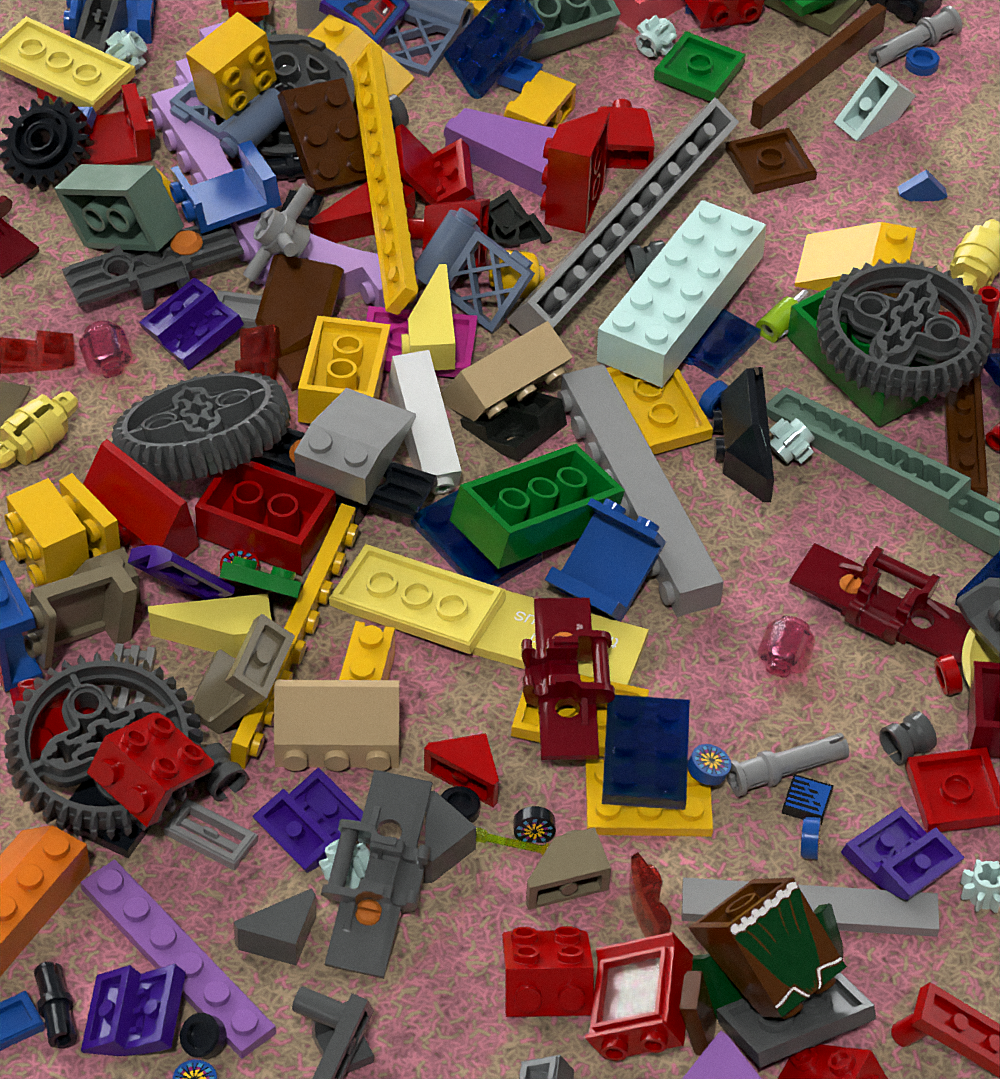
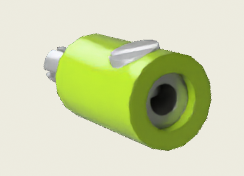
[756,290,811,343]

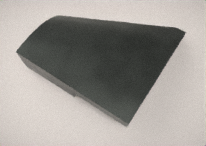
[487,190,552,250]
[460,392,567,461]

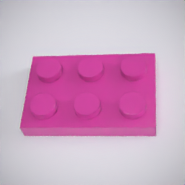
[366,306,478,377]

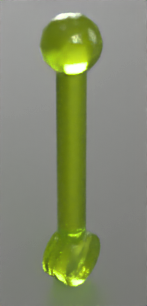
[476,827,551,856]

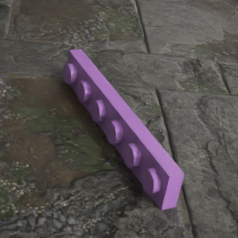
[80,859,276,1059]

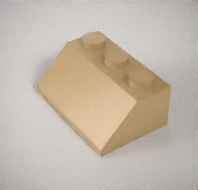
[441,321,573,422]
[274,680,399,771]

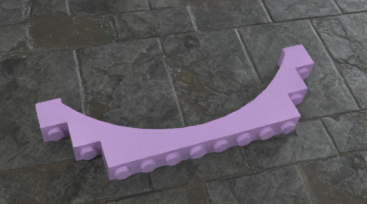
[149,22,418,307]

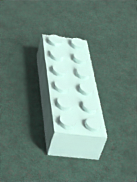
[597,200,766,387]

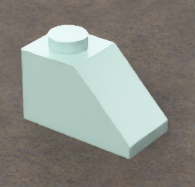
[834,67,916,141]

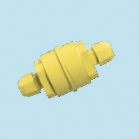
[950,219,1000,294]
[0,391,78,469]

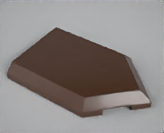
[255,254,344,358]

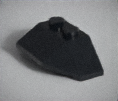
[712,367,774,502]

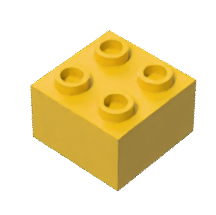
[186,12,277,120]
[4,478,89,587]

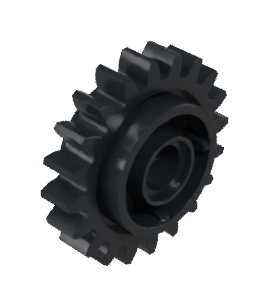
[0,96,94,192]

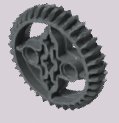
[816,258,994,403]
[111,370,291,484]
[4,652,203,840]

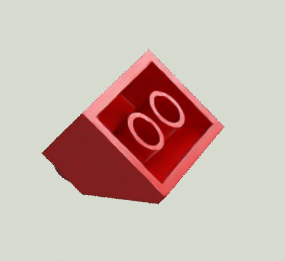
[540,109,610,234]
[83,439,199,558]

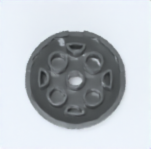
[219,34,355,157]

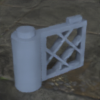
[379,0,474,78]
[170,80,286,159]
[414,208,535,333]

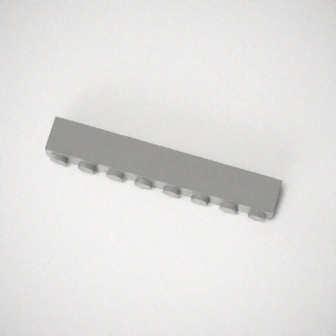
[557,364,724,617]

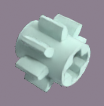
[635,15,677,58]
[105,30,147,71]
[769,418,815,464]
[319,839,370,889]
[960,859,1000,913]

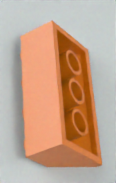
[0,825,90,976]

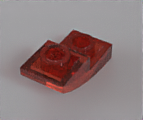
[235,324,280,380]
[0,330,75,374]
[629,852,672,938]

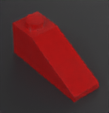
[308,180,415,243]

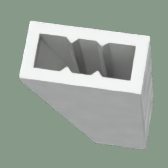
[388,350,462,494]

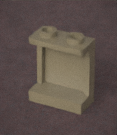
[24,561,138,670]
[192,614,295,734]

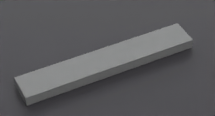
[681,877,939,937]

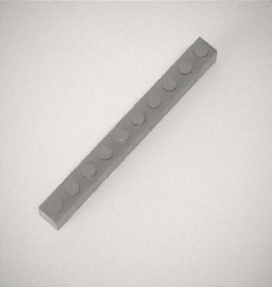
[507,97,739,335]

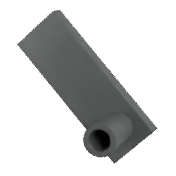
[292,986,374,1079]

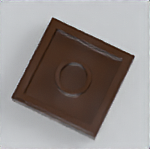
[725,128,817,195]

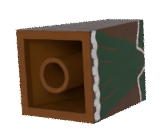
[688,878,847,1019]

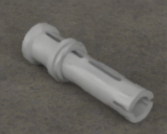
[868,6,962,68]
[726,733,850,797]

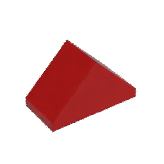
[424,733,499,808]

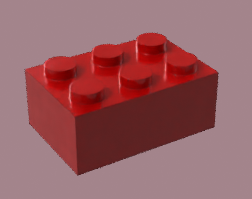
[195,461,336,575]

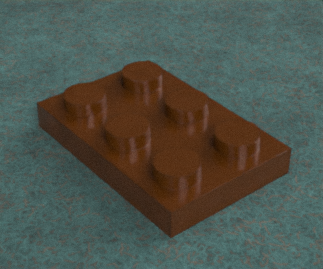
[277,78,367,194]

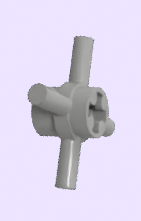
[243,183,315,282]

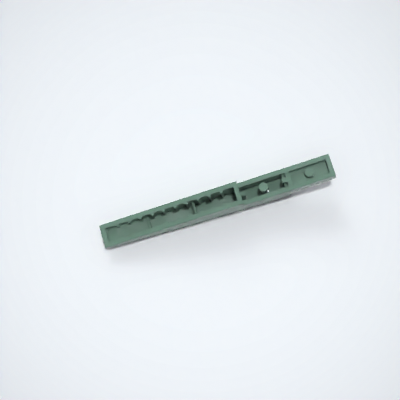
[766,387,1000,559]

